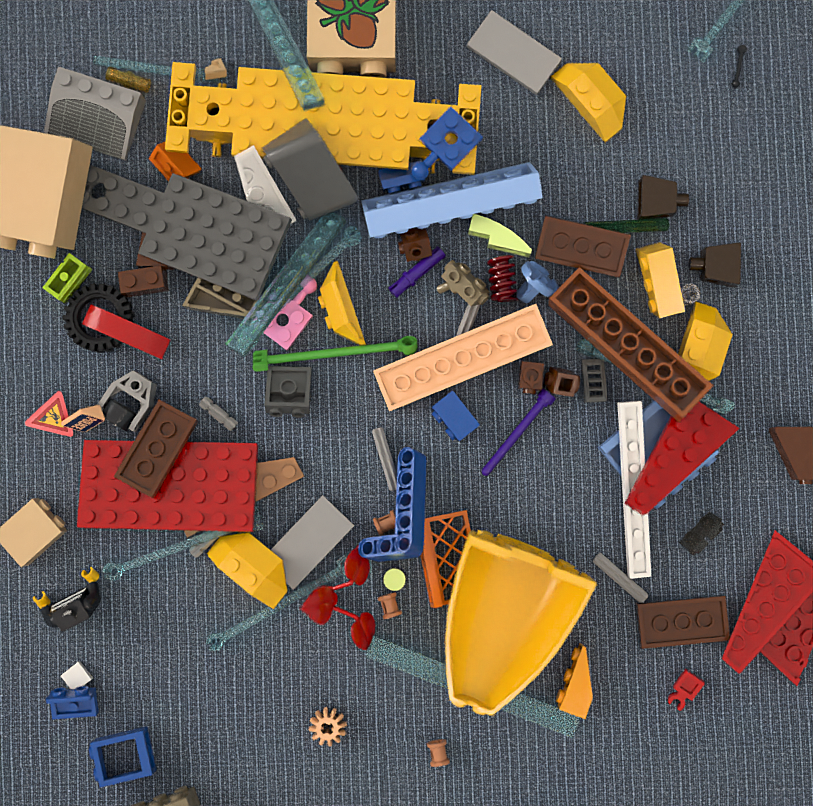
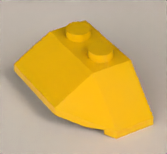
[550,63,626,142]
[318,261,366,346]
[678,302,733,381]
[207,532,288,609]

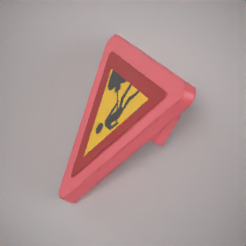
[25,391,73,437]

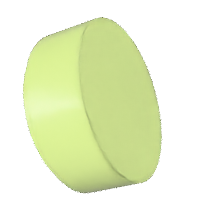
[384,568,406,591]

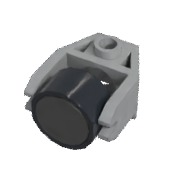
[98,371,157,432]

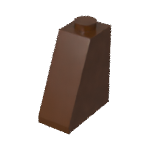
[769,427,813,484]

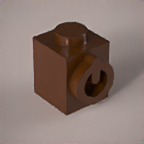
[518,361,544,395]
[544,366,580,397]

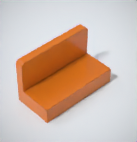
[149,141,202,181]

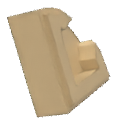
[205,58,227,80]

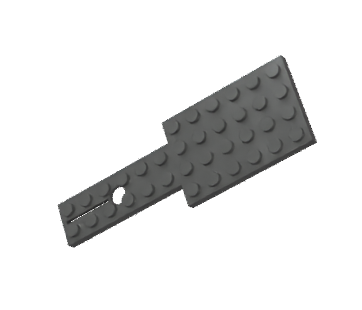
[82,165,292,301]

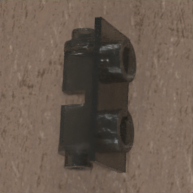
[679,512,724,556]

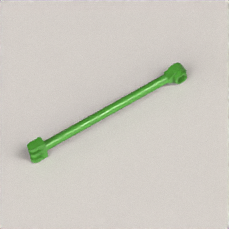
[253,336,418,372]

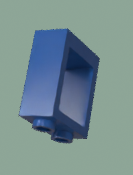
[89,726,157,787]

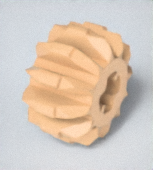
[309,707,347,746]

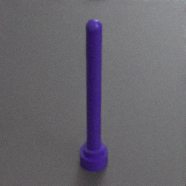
[482,388,556,476]

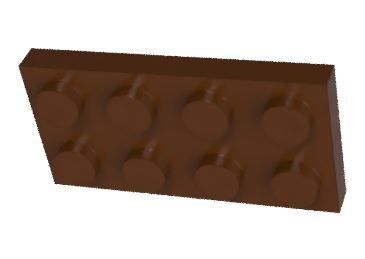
[535,215,631,278]
[114,400,198,499]
[636,595,730,649]

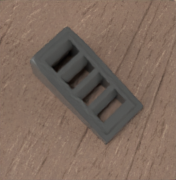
[582,359,607,403]

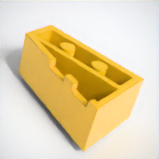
[635,243,685,318]

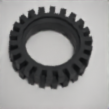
[63,283,135,353]

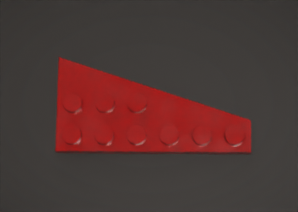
[624,402,740,516]
[722,530,813,675]
[760,593,813,686]

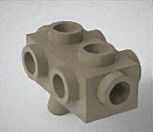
[437,260,490,306]

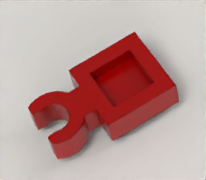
[667,668,705,711]

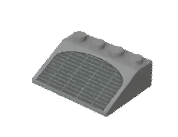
[44,66,146,161]

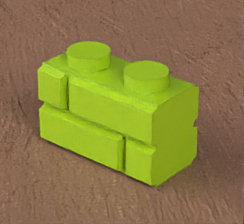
[42,253,93,304]

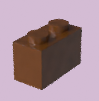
[118,265,169,297]

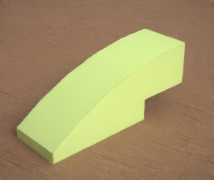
[468,214,532,258]

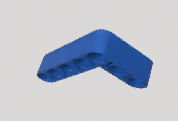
[358,447,426,562]

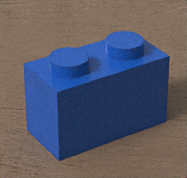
[431,390,480,442]

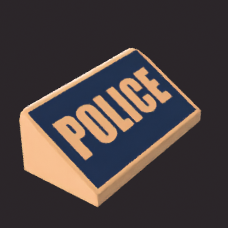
[61,405,105,432]

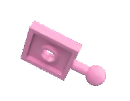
[252,277,317,350]

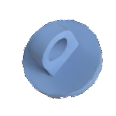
[517,261,559,303]

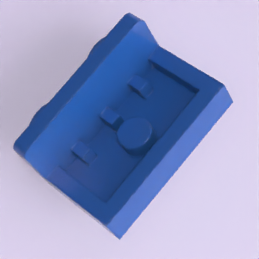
[378,161,426,194]
[46,686,99,719]

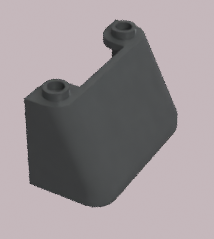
[262,118,359,221]

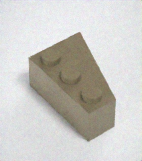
[182,278,264,321]

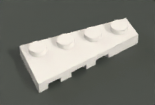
[234,145,297,223]

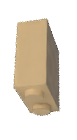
[0,498,68,567]

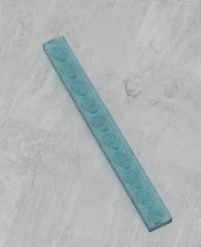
[365,635,581,738]

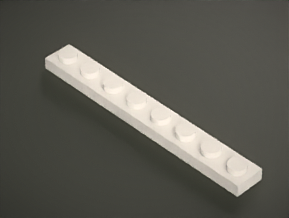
[617,401,651,579]

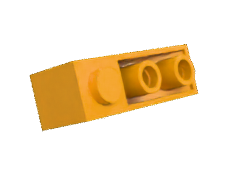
[556,643,593,719]

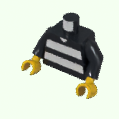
[33,567,101,632]

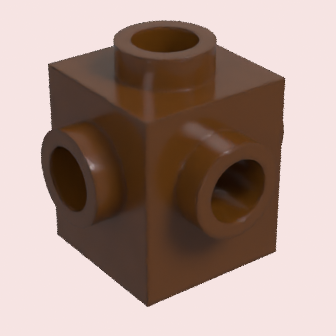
[398,228,432,262]

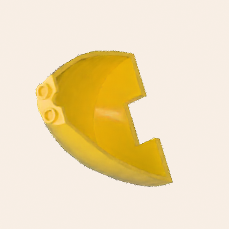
[445,530,597,716]

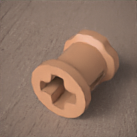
[373,510,396,536]
[378,592,402,619]
[427,739,450,767]

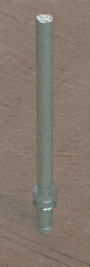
[93,56,222,83]

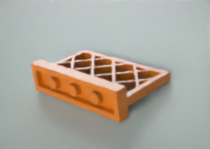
[420,510,471,608]

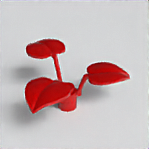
[300,545,376,650]

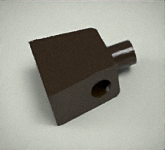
[637,175,689,221]
[689,243,741,287]

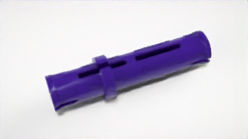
[388,246,446,298]

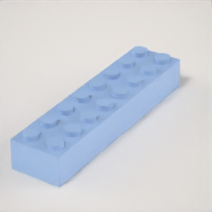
[361,162,543,238]

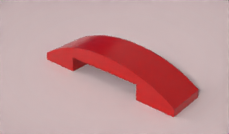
[82,304,171,359]

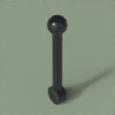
[731,45,747,88]

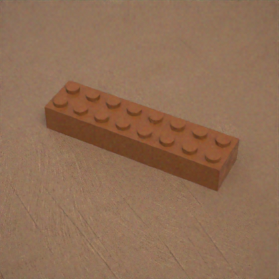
[548,267,714,422]

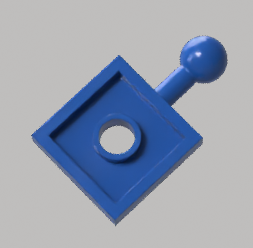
[411,106,483,180]

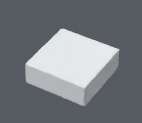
[61,661,93,689]

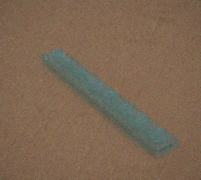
[248,0,325,111]
[225,212,346,357]

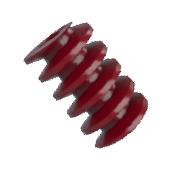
[487,255,518,302]

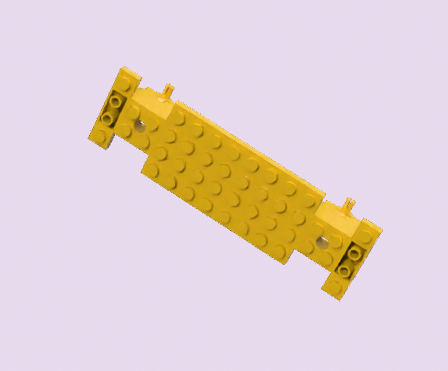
[165,62,481,175]

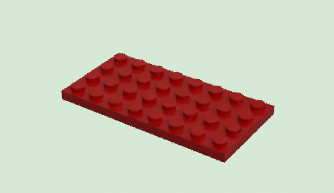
[77,440,258,532]

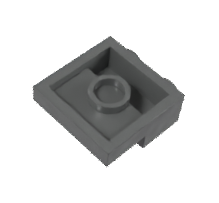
[264,366,312,418]

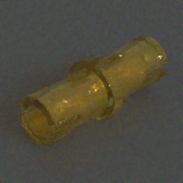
[105,66,151,93]

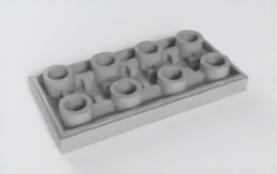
[466,10,562,95]
[271,495,355,590]

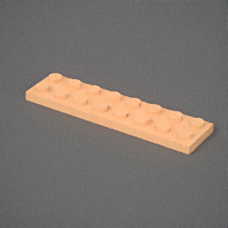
[373,304,553,411]

